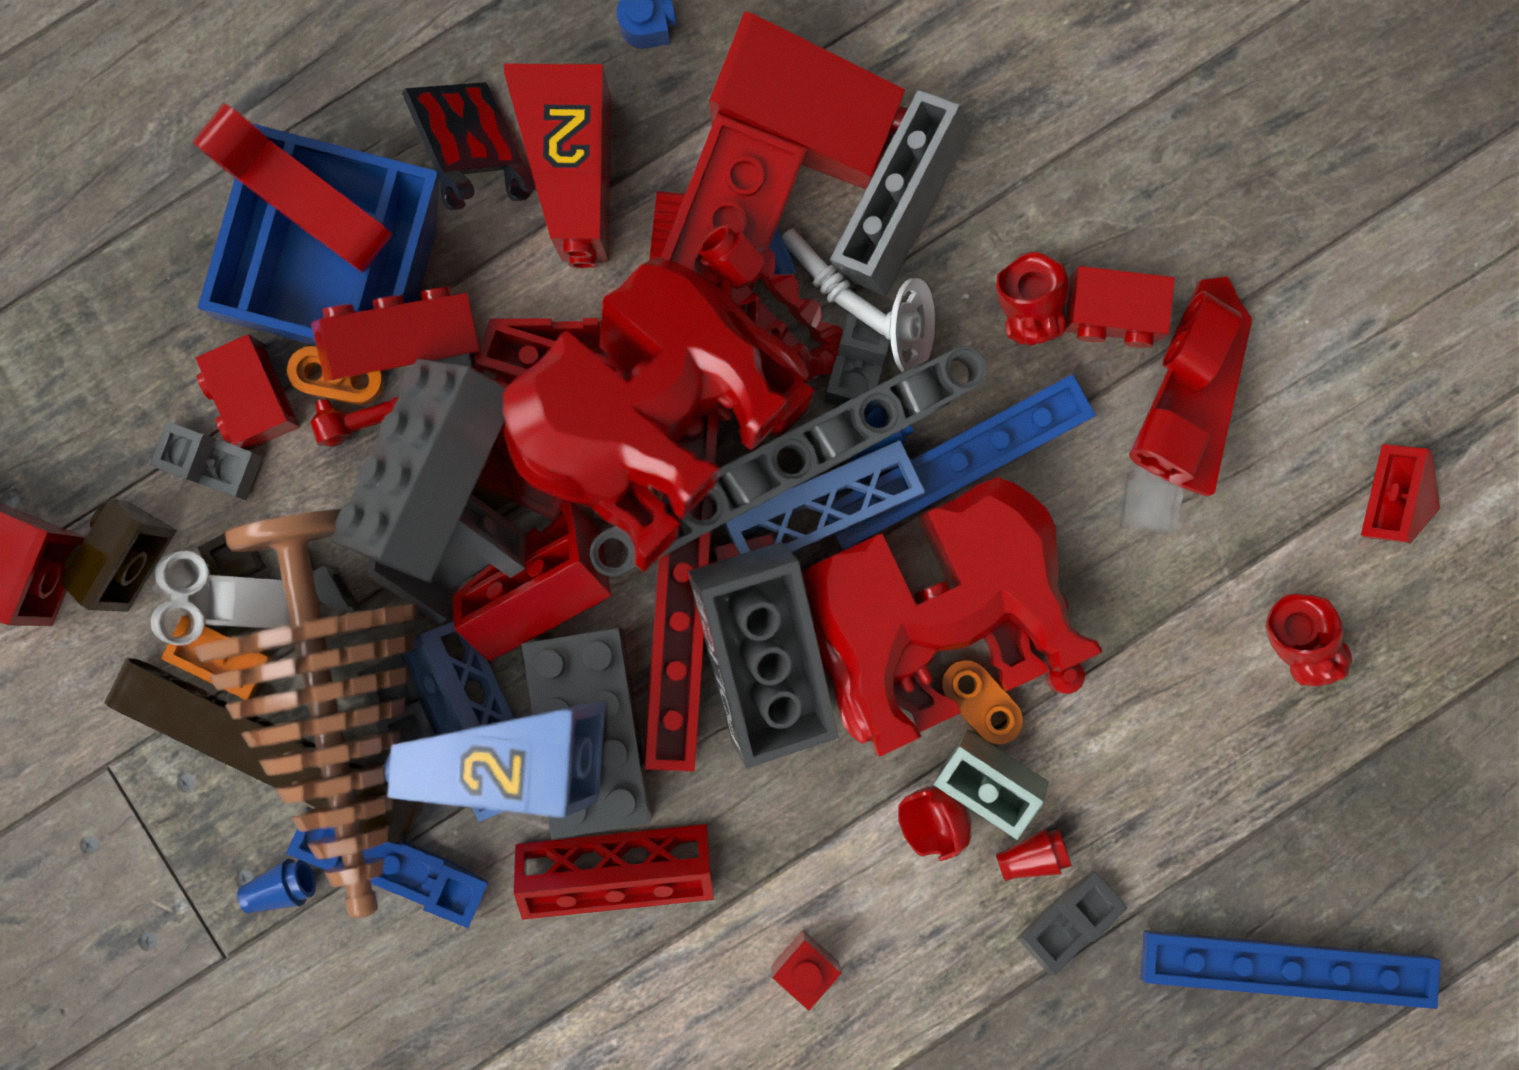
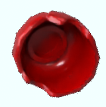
[898,786,972,861]

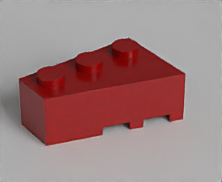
[474,318,630,382]
[453,500,612,662]

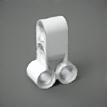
[151,551,291,645]

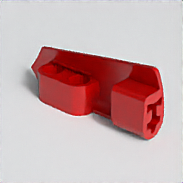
[1129,276,1253,497]

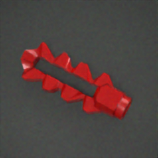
[698,225,843,382]

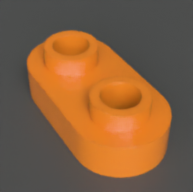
[287,346,386,405]
[940,660,1023,744]

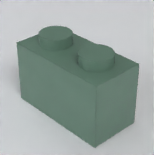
[933,729,1049,840]

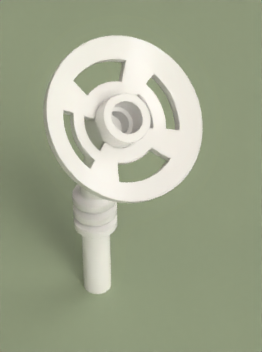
[782,228,935,373]

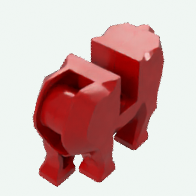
[503,257,815,572]
[801,477,1103,757]

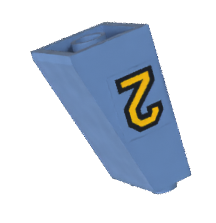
[385,702,605,817]

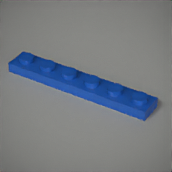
[826,374,1096,551]
[1140,930,1440,1009]

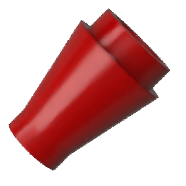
[996,828,1072,882]

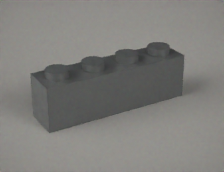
[830,90,972,296]

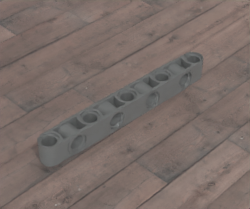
[590,346,987,577]

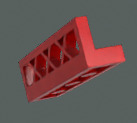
[514,824,714,920]

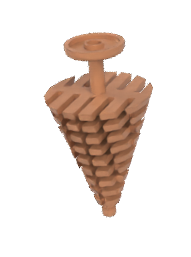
[193,509,419,918]

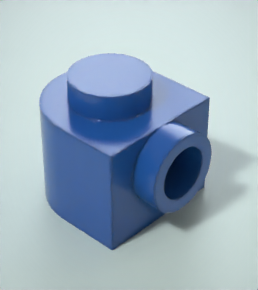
[617,0,676,49]

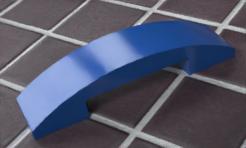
[286,807,489,928]

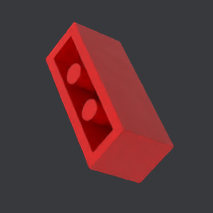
[311,286,480,382]

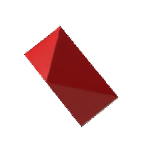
[1361,444,1440,544]

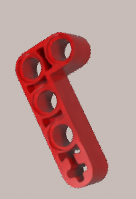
[192,102,393,274]

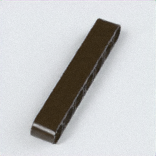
[104,657,425,845]

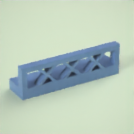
[723,440,925,555]
[402,621,514,822]

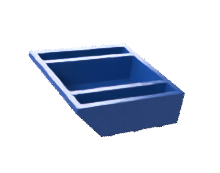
[197,123,439,345]

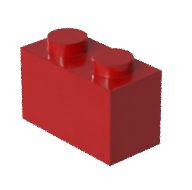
[1065,266,1175,348]
[195,334,300,451]

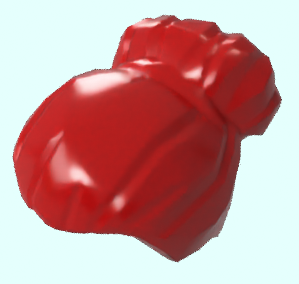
[996,252,1068,346]
[1265,594,1352,687]

